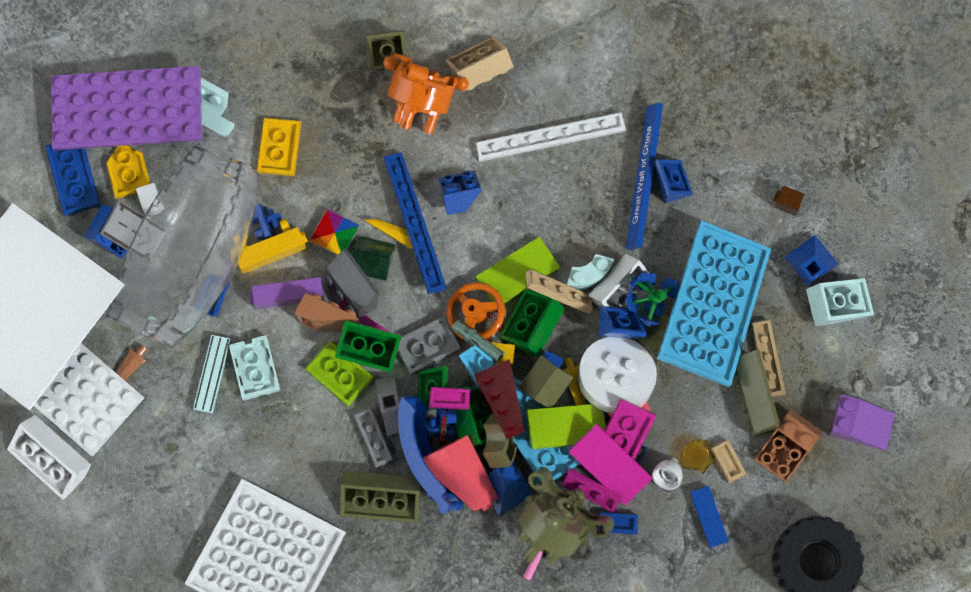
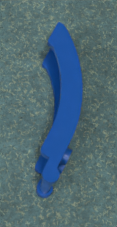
[398,396,463,513]

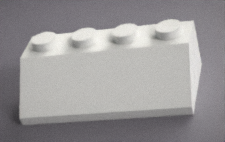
[7,415,91,500]

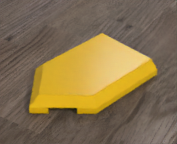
[106,146,151,199]

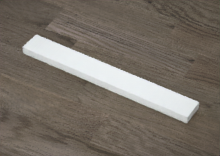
[475,112,626,162]

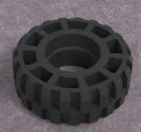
[772,516,864,592]

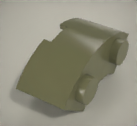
[483,414,517,468]

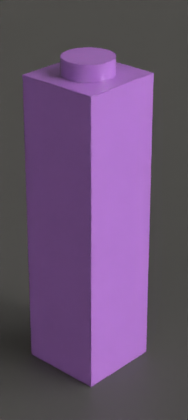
[249,277,324,309]

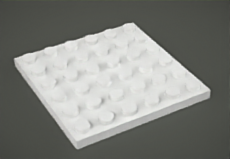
[185,479,346,592]

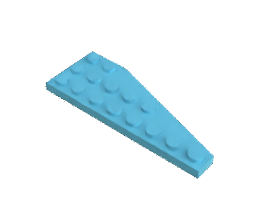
[459,345,580,480]

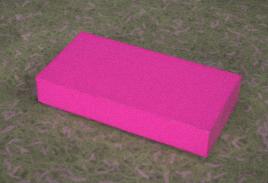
[430,387,470,410]

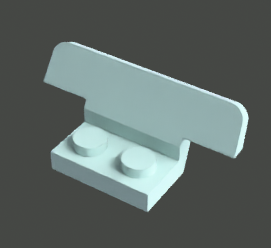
[201,78,235,136]

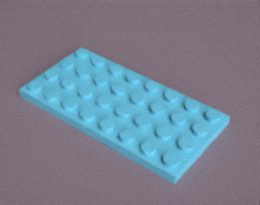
[657,220,771,387]

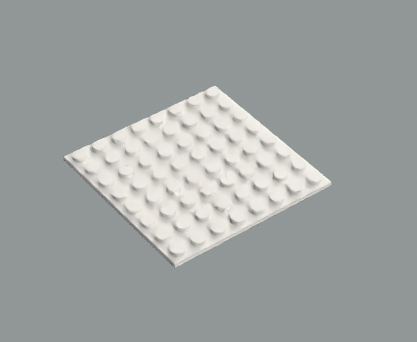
[0,203,125,410]

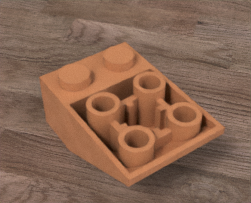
[295,293,361,332]
[754,409,823,482]

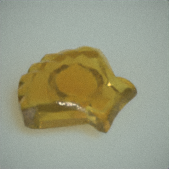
[680,439,715,474]

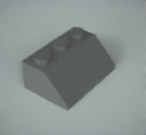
[324,249,379,318]

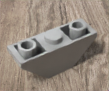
[375,375,399,436]

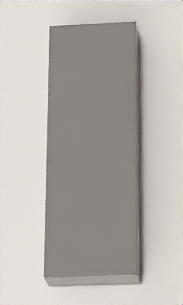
[354,407,394,469]

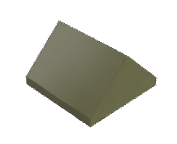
[366,30,407,70]
[519,355,573,408]

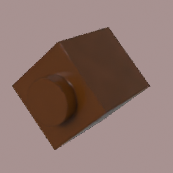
[773,186,804,216]

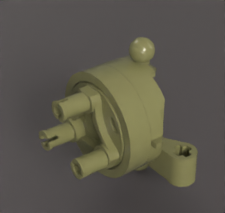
[518,467,614,564]

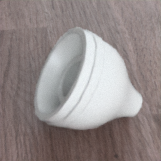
[652,458,683,490]

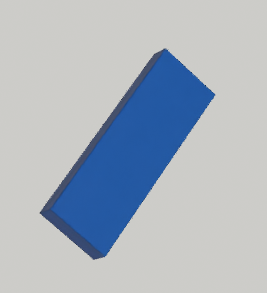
[690,486,729,548]

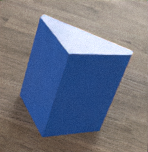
[654,159,693,203]
[599,306,647,340]

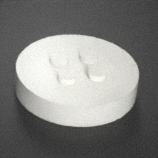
[577,337,657,414]

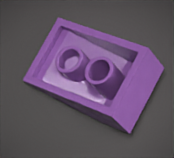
[829,394,895,451]

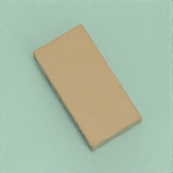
[711,440,746,484]

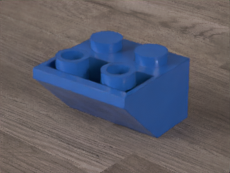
[84,205,127,259]

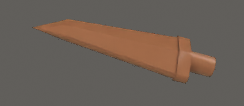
[116,345,147,380]

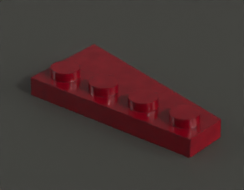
[474,359,524,439]

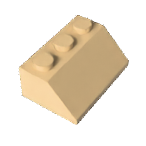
[445,36,514,91]

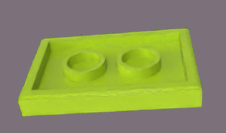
[305,340,374,407]

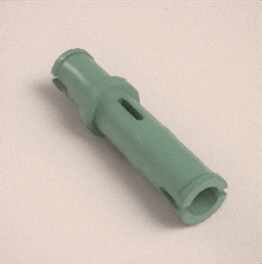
[452,320,505,362]

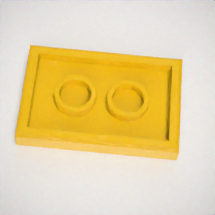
[257,118,301,176]

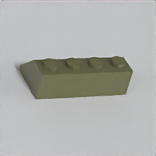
[734,349,780,436]
[340,471,422,523]

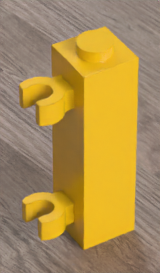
[234,219,308,274]

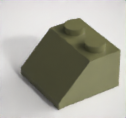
[635,313,670,364]

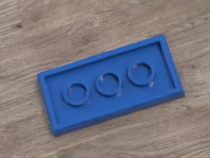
[45,144,101,216]

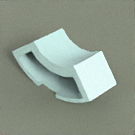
[567,254,614,291]

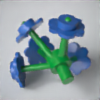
[625,272,679,327]

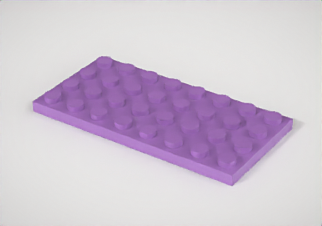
[51,66,203,151]

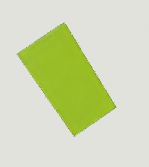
[475,237,560,304]
[526,404,606,450]

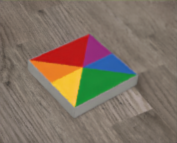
[309,209,361,256]

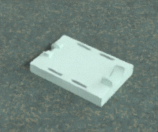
[229,335,281,401]

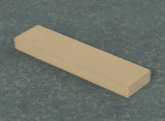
[526,269,593,314]
[750,319,786,397]

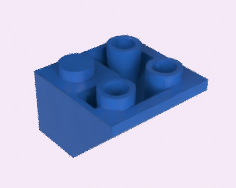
[439,171,481,215]
[785,235,839,287]

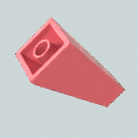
[423,435,499,511]

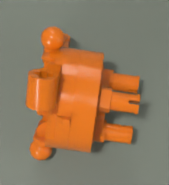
[383,53,469,134]

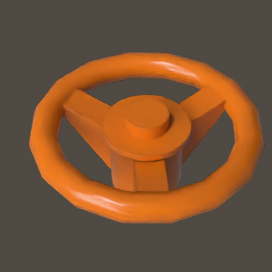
[446,282,506,340]

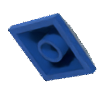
[488,461,532,516]

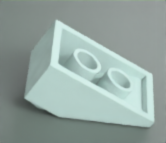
[806,278,874,326]

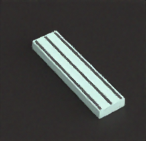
[193,335,231,414]

